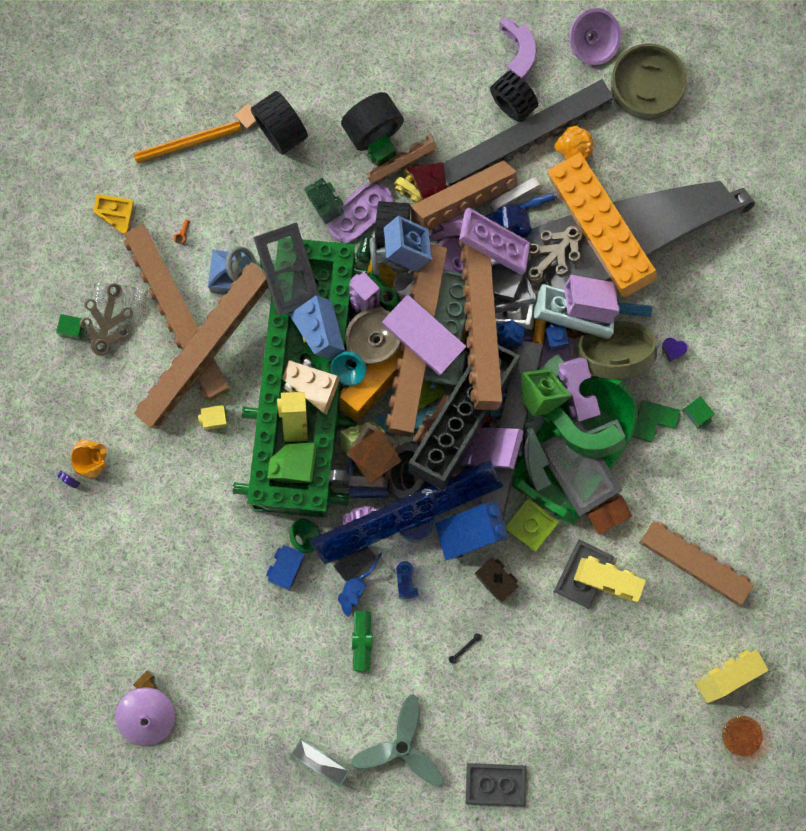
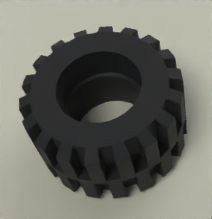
[490,71,539,122]

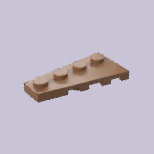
[367,133,437,184]

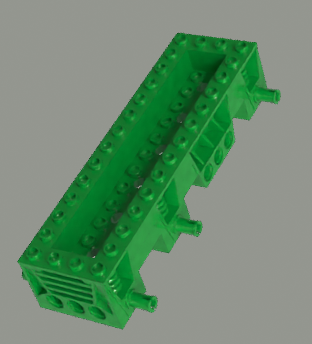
[233,238,368,518]

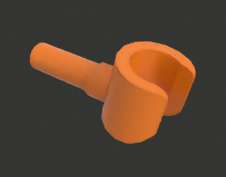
[174,219,189,245]

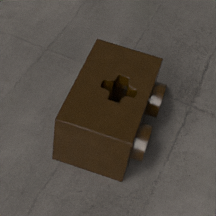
[474,558,518,603]

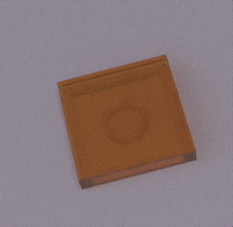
[347,428,401,483]

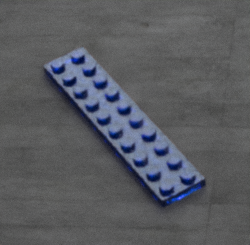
[309,460,503,564]

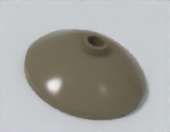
[345,308,401,365]

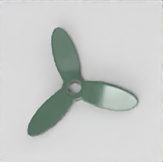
[351,694,443,786]

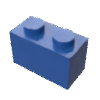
[266,544,306,591]

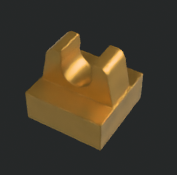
[133,670,157,689]

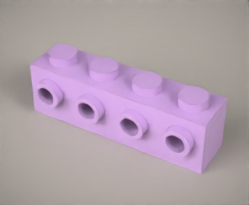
[349,272,380,317]

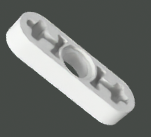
[490,177,542,212]

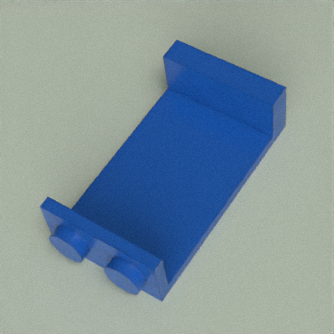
[435,502,508,561]

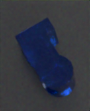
[396,561,419,599]

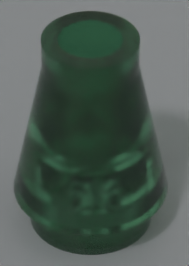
[355,234,373,264]

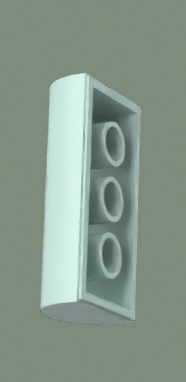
[534,284,614,339]

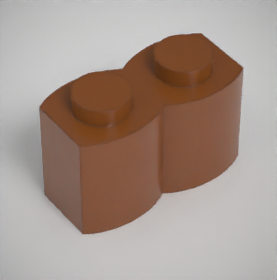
[586,494,632,534]

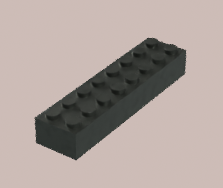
[408,345,520,491]

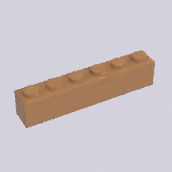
[410,160,517,230]
[639,521,754,606]

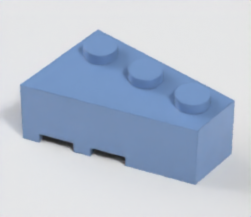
[289,295,345,360]

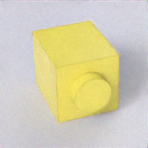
[198,405,228,431]

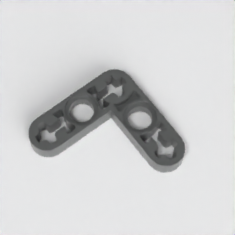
[329,470,388,489]

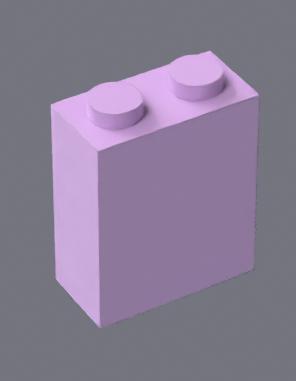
[564,275,620,324]

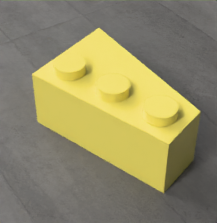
[574,556,646,602]
[695,649,769,703]

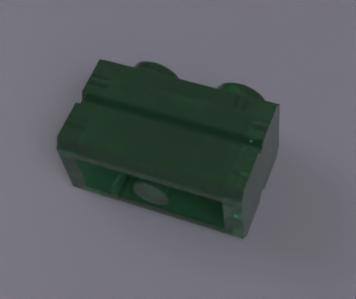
[304,178,344,224]

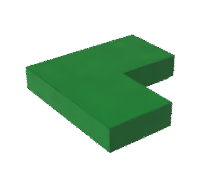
[633,400,680,442]

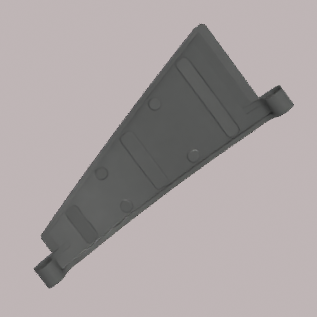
[518,181,755,325]

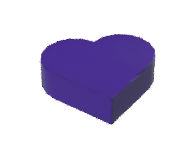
[662,338,687,362]
[57,470,80,489]

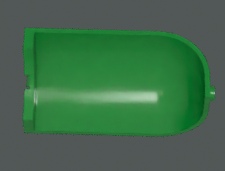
[512,376,638,526]

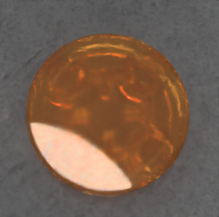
[722,716,763,756]

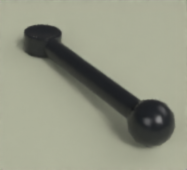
[449,633,481,663]

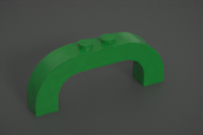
[540,354,626,458]

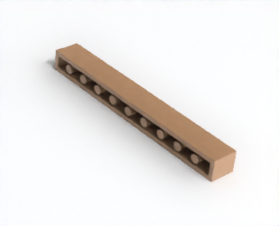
[123,224,231,401]
[459,238,502,410]
[385,244,447,437]
[134,263,269,429]

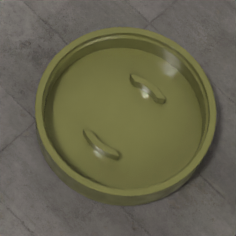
[611,43,687,119]
[579,321,657,379]

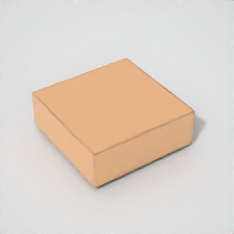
[235,104,256,130]

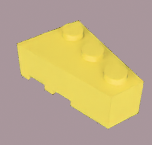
[277,392,308,442]

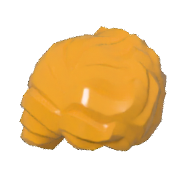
[555,126,593,160]
[71,439,107,479]

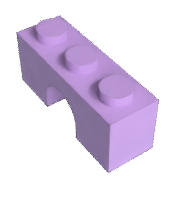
[558,357,600,421]

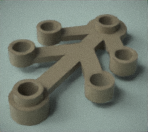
[528,226,583,284]
[80,283,133,356]

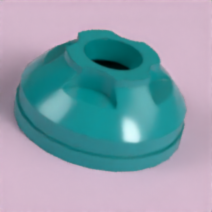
[331,351,367,386]

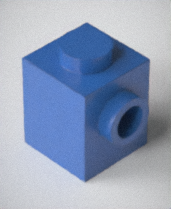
[496,320,525,349]
[545,324,569,352]

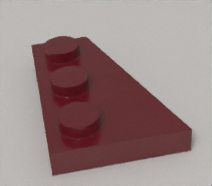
[407,162,447,200]

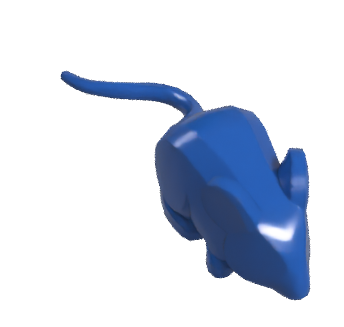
[338,553,382,617]

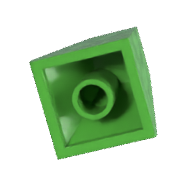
[521,369,572,416]
[267,443,317,483]

